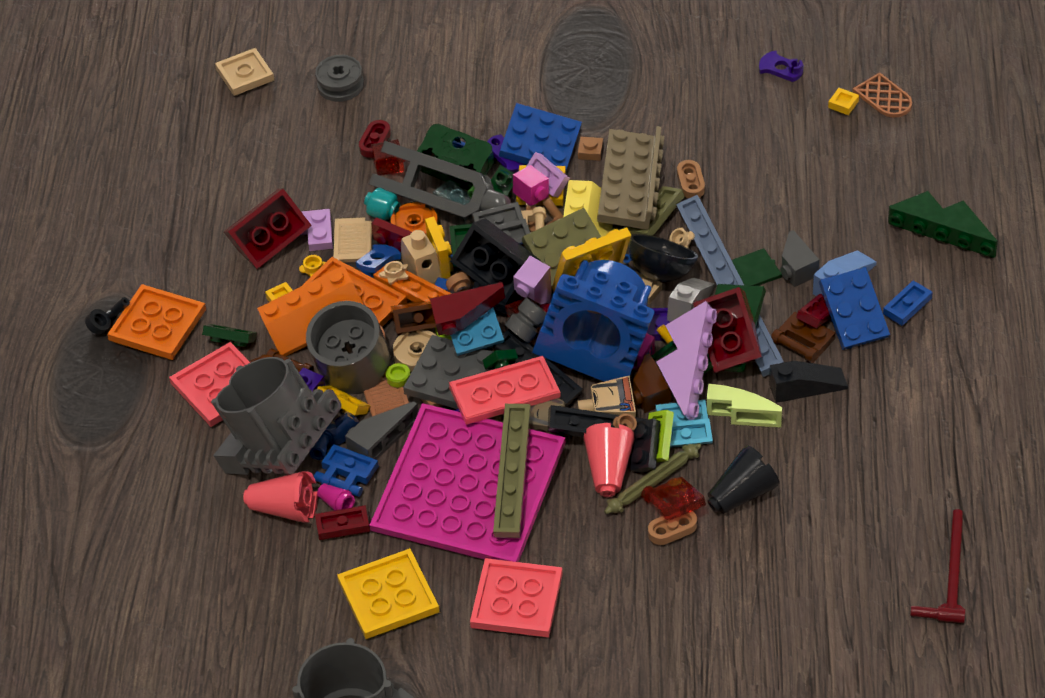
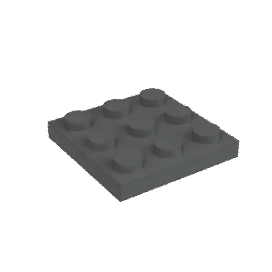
[403,335,494,409]

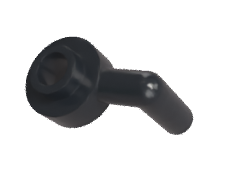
[85,297,130,335]

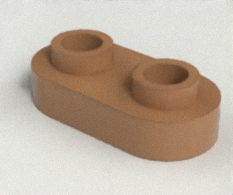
[677,160,705,199]
[648,509,697,545]

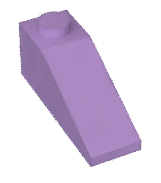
[513,256,552,304]

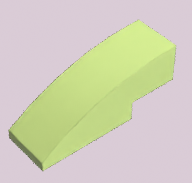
[707,384,782,427]

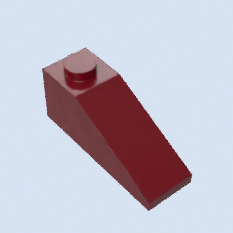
[430,282,505,336]

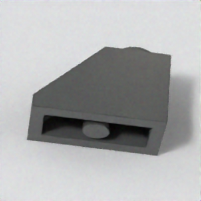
[780,230,820,287]

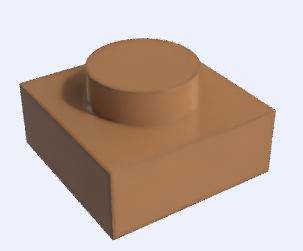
[578,137,603,161]

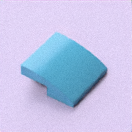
[655,400,713,448]

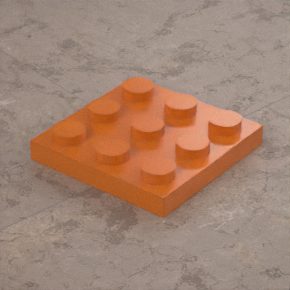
[107,284,206,360]

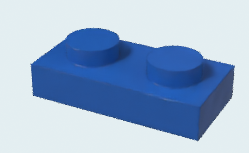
[883,280,933,326]

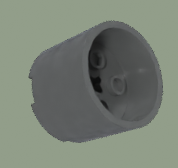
[306,301,390,394]

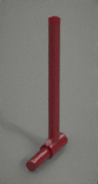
[910,509,965,623]

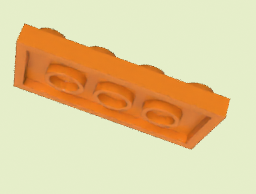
[302,257,407,327]

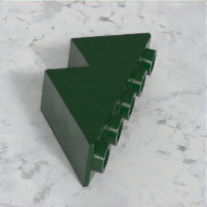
[888,191,998,258]

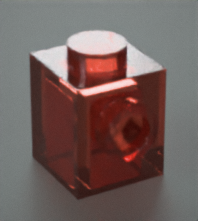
[371,139,405,176]

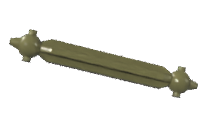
[604,443,701,514]

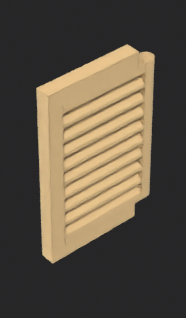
[333,218,372,262]

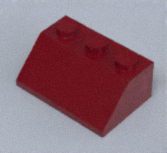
[224,188,312,269]

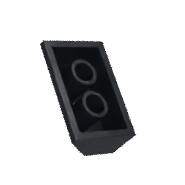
[450,218,541,304]

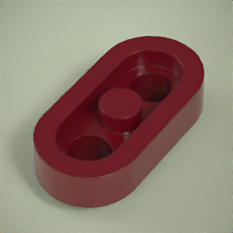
[359,120,391,158]

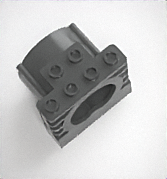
[211,357,341,475]
[292,638,414,698]

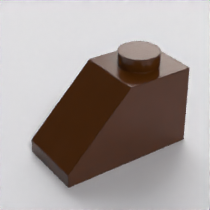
[391,302,436,334]
[632,353,671,413]

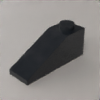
[769,361,848,403]

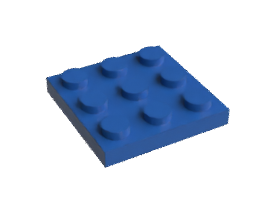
[499,103,582,171]

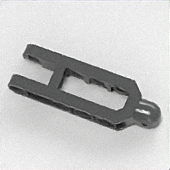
[369,141,511,221]

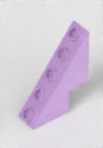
[657,301,717,420]

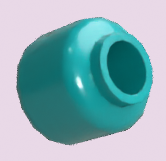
[364,188,400,221]

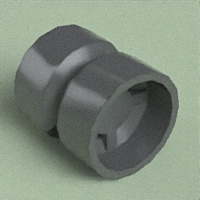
[505,297,547,344]

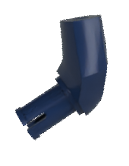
[310,411,359,460]

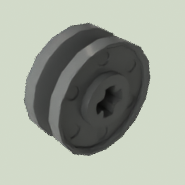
[315,55,364,102]

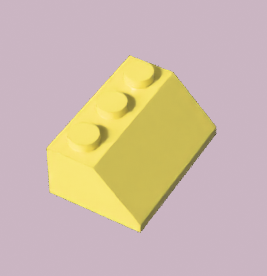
[563,180,613,237]

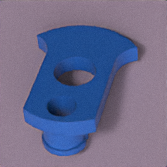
[356,244,401,278]

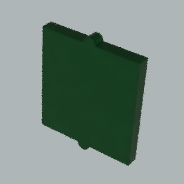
[732,248,782,286]

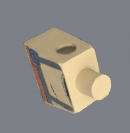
[577,376,636,417]

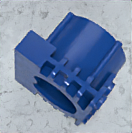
[532,260,654,382]

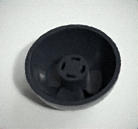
[628,234,698,282]

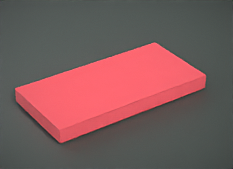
[449,356,561,425]

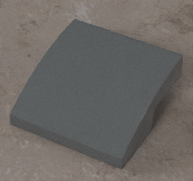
[472,202,530,244]

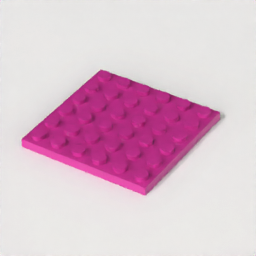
[369,403,566,562]

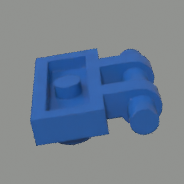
[314,444,379,497]

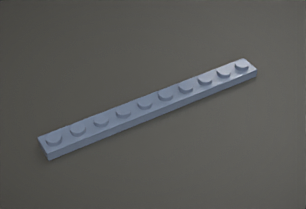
[676,195,784,377]

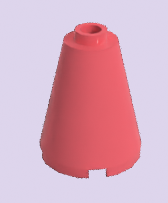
[584,423,634,497]
[243,471,318,523]

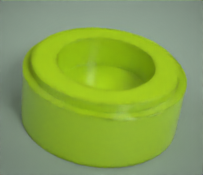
[386,363,411,388]

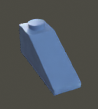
[813,250,877,296]

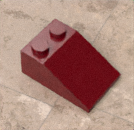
[693,287,762,373]

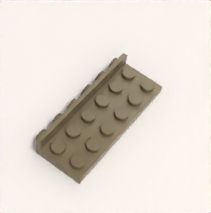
[597,126,665,230]

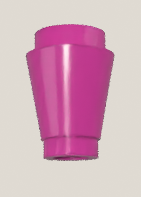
[317,483,355,511]

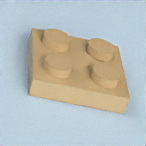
[215,48,274,96]

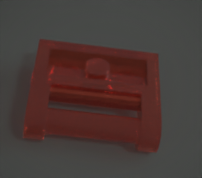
[641,477,706,520]

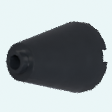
[707,445,780,514]

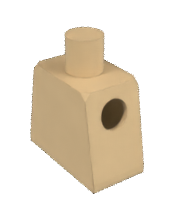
[401,230,441,284]

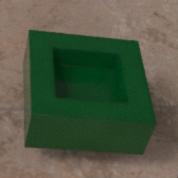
[482,349,518,369]

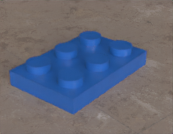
[819,267,890,350]

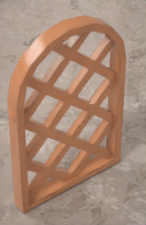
[853,72,912,118]

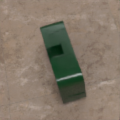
[417,124,494,190]

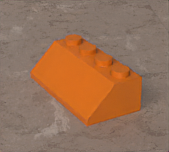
[257,265,364,357]

